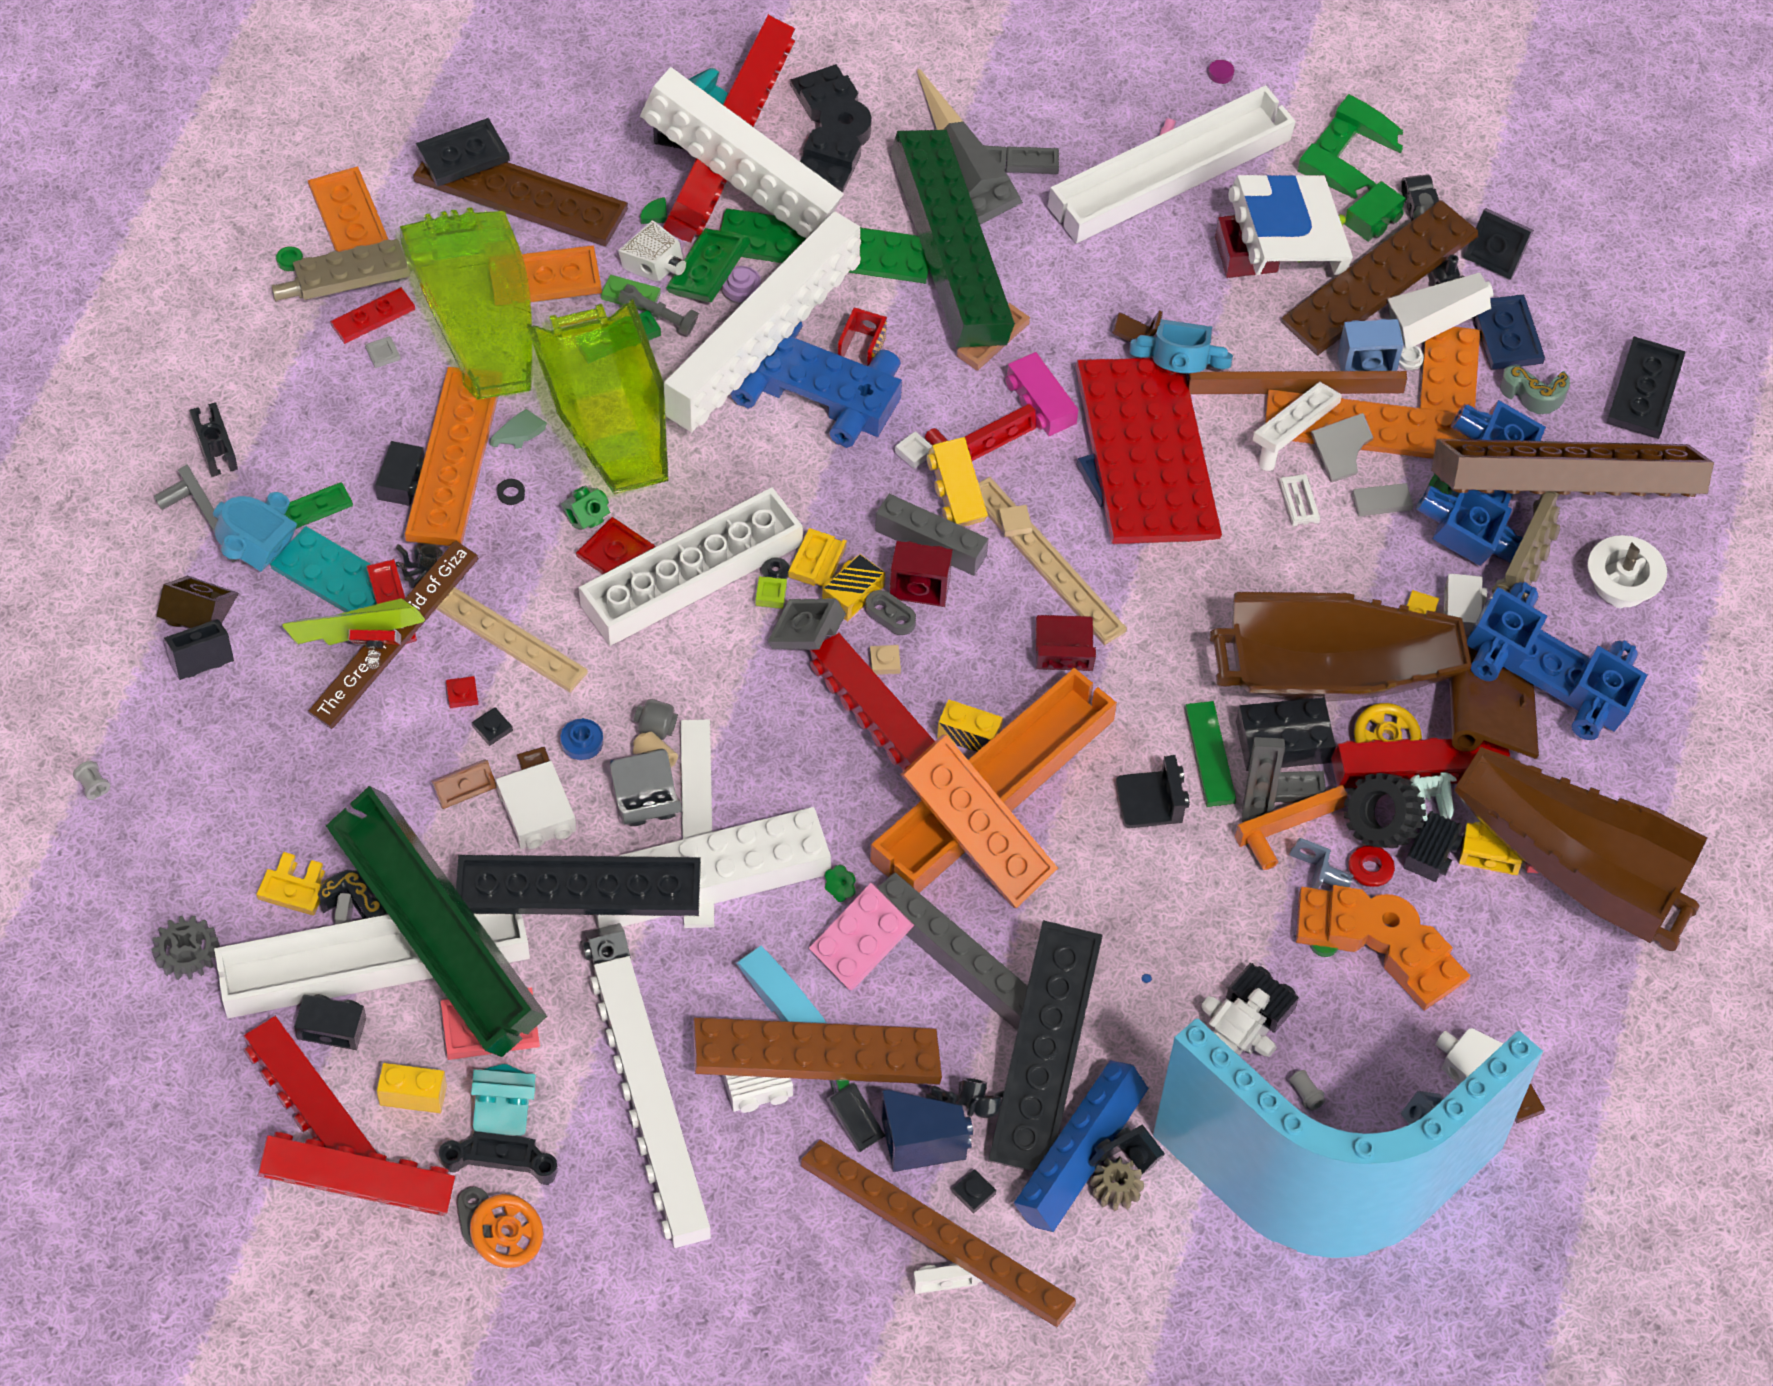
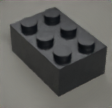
[1236,697,1336,771]

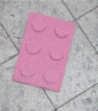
[809,883,914,990]

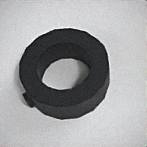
[497,479,525,505]

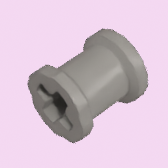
[73,761,111,800]

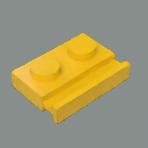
[788,528,847,586]

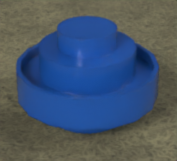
[560,718,604,760]

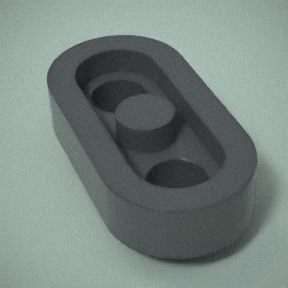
[866,590,916,635]
[457,1187,492,1249]

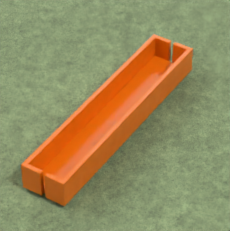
[870,668,1117,893]

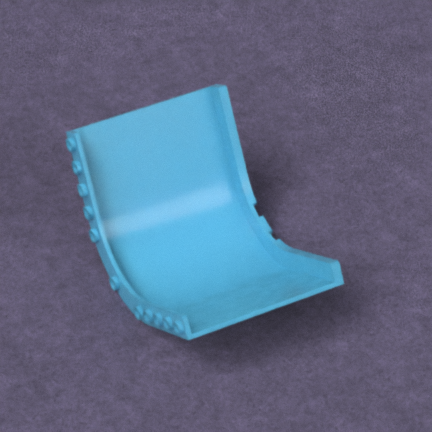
[1153,1019,1543,1258]

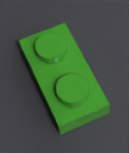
[601,275,661,313]

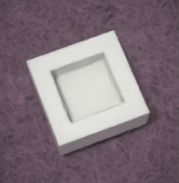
[895,431,932,469]

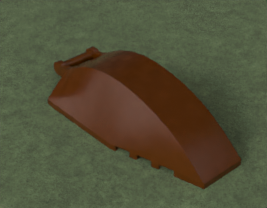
[1209,592,1472,702]

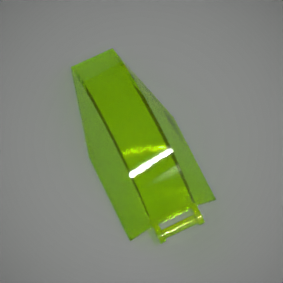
[527,299,669,494]

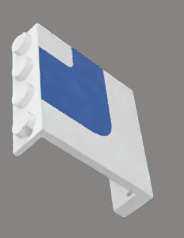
[1228,175,1353,275]

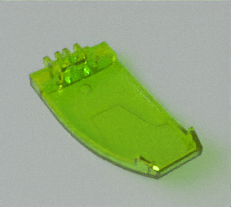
[400,207,533,400]

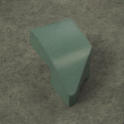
[490,409,547,449]

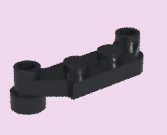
[439,1131,558,1185]

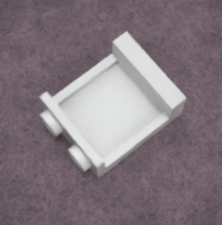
[496,761,576,850]

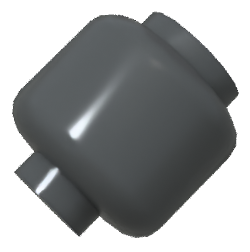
[633,699,678,740]

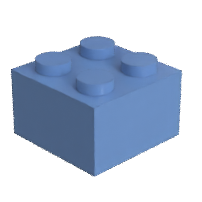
[1337,319,1404,371]

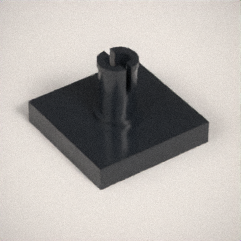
[1463,208,1534,280]

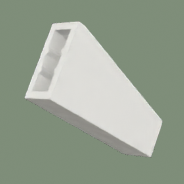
[1388,273,1493,349]

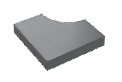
[1311,413,1373,483]

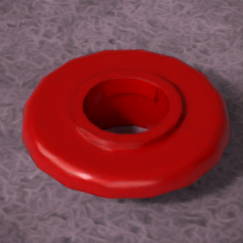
[1348,845,1395,887]

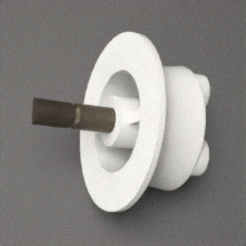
[1588,535,1667,608]

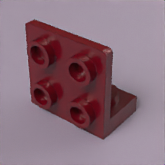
[1036,615,1096,671]

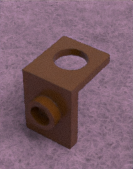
[1112,310,1163,343]

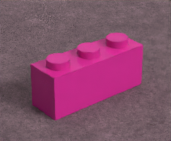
[1005,352,1079,436]

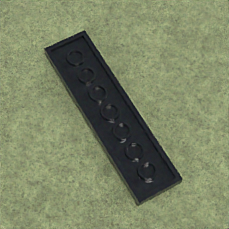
[456,855,701,916]
[988,920,1103,1173]

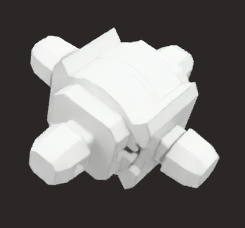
[1201,988,1277,1057]

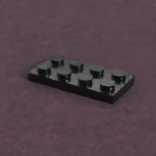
[1606,336,1686,439]

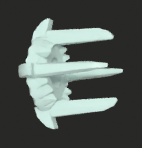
[1410,773,1457,829]

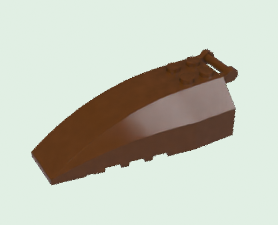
[1454,747,1708,951]

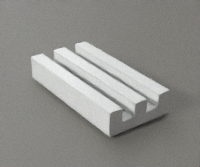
[1279,474,1320,527]

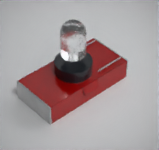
[348,629,401,669]

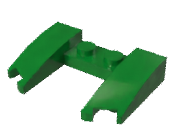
[1297,94,1403,199]

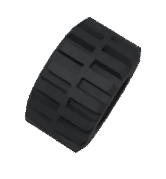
[1344,773,1426,848]

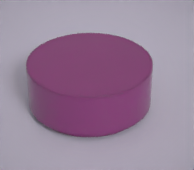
[1208,60,1235,84]

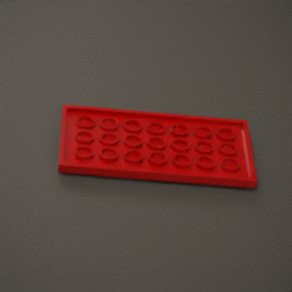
[1075,358,1222,544]

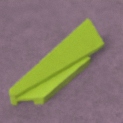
[282,598,425,645]

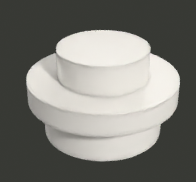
[1399,346,1424,370]

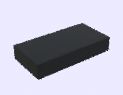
[826,1082,885,1152]

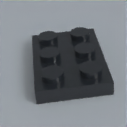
[416,118,510,187]

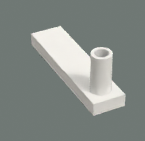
[1253,382,1342,471]

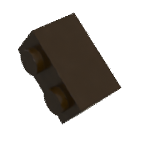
[156,575,239,628]

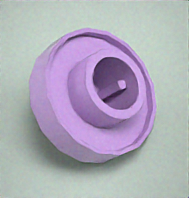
[722,266,761,302]

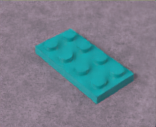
[270,526,376,612]

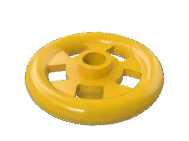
[1354,703,1422,743]

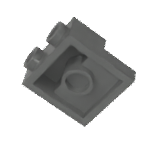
[768,598,846,649]

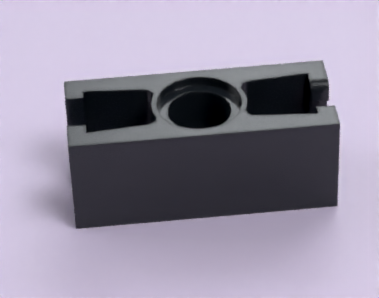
[189,402,238,477]

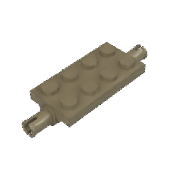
[271,239,434,302]
[1492,491,1560,598]

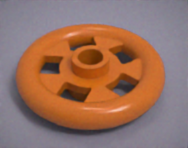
[470,1194,544,1268]

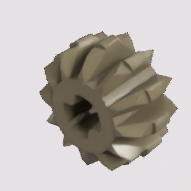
[1090,1156,1144,1212]

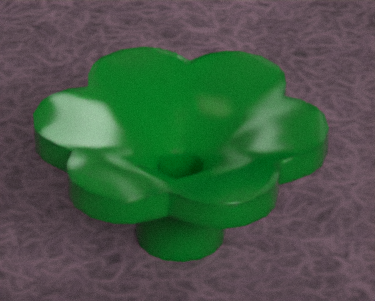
[825,864,856,902]

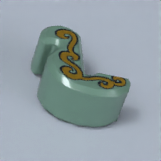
[1500,365,1570,414]

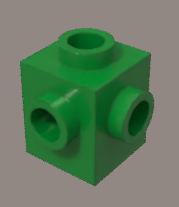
[560,485,611,529]

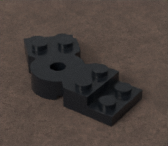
[790,64,872,193]

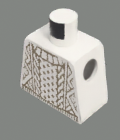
[618,221,686,281]

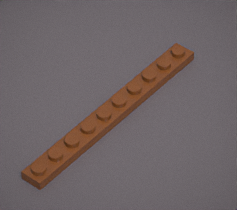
[801,1139,1076,1328]

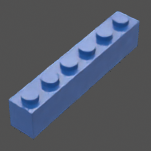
[1014,1060,1149,1232]

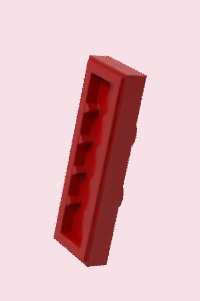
[330,287,415,344]

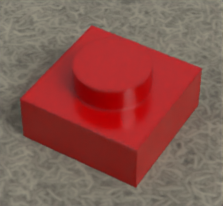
[446,676,479,709]

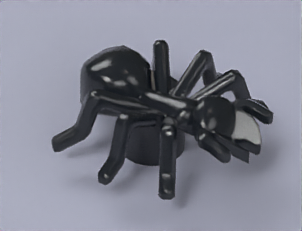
[926,1078,1004,1118]

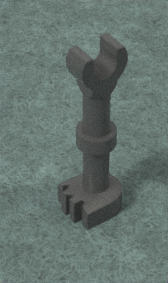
[618,284,699,336]

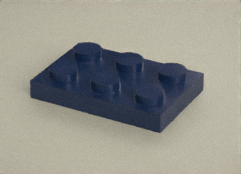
[1474,294,1545,370]

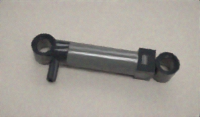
[1401,174,1465,285]

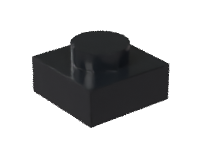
[472,707,513,746]
[952,1169,997,1214]

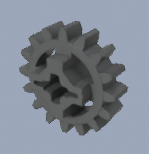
[152,916,220,980]

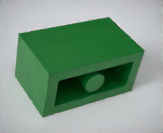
[1344,181,1405,242]

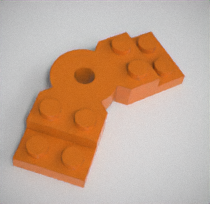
[1296,885,1470,1011]

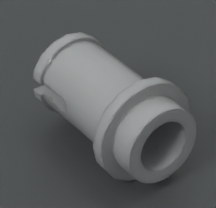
[1289,1070,1325,1111]

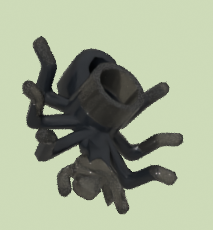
[396,543,464,596]

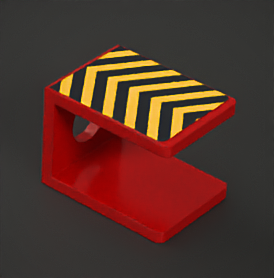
[838,307,887,366]

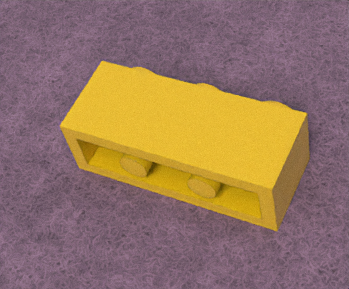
[927,437,988,527]

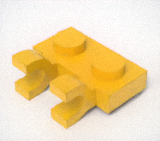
[256,852,325,916]

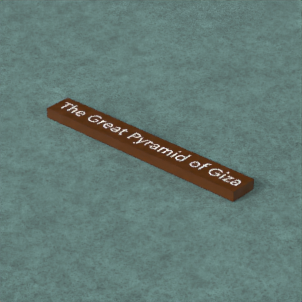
[308,540,479,730]

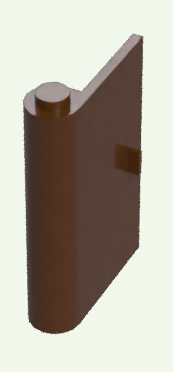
[1449,646,1539,759]

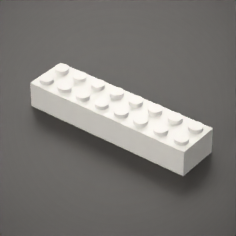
[640,67,844,239]
[579,487,803,646]
[595,807,831,928]

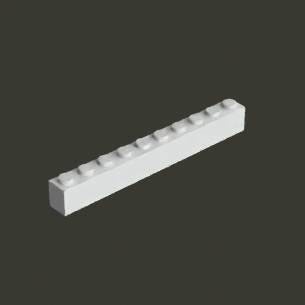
[590,956,711,1248]

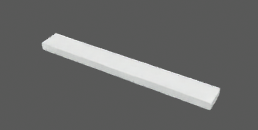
[681,719,714,928]

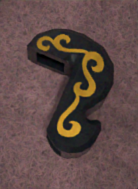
[318,869,388,919]

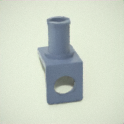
[1289,838,1353,889]

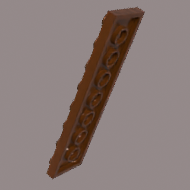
[413,161,628,247]
[1281,200,1478,356]

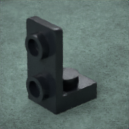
[1089,1124,1165,1174]

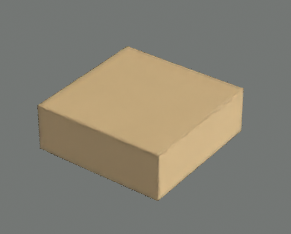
[999,505,1032,537]

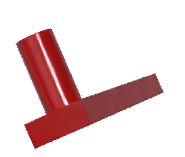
[925,404,1036,461]

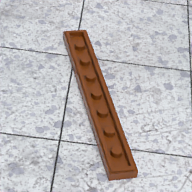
[1188,371,1408,394]

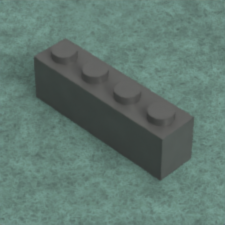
[875,493,989,576]

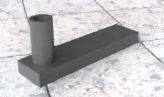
[154,464,239,563]
[1241,737,1285,822]

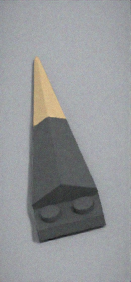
[917,69,1023,225]

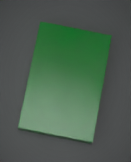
[666,228,750,302]

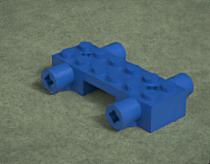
[730,321,902,448]
[1416,400,1546,566]
[1467,582,1648,740]

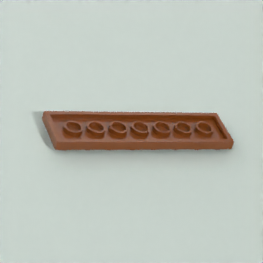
[693,1017,942,1085]

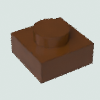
[1515,1084,1545,1124]

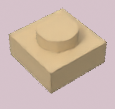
[870,645,901,675]

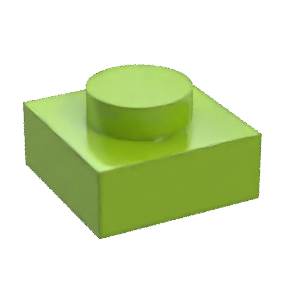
[756,576,787,609]

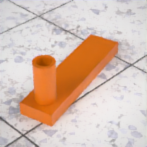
[1235,785,1348,870]

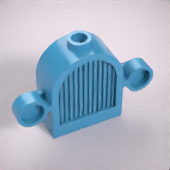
[1129,319,1233,373]
[213,492,297,572]

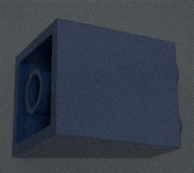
[881,1090,973,1172]

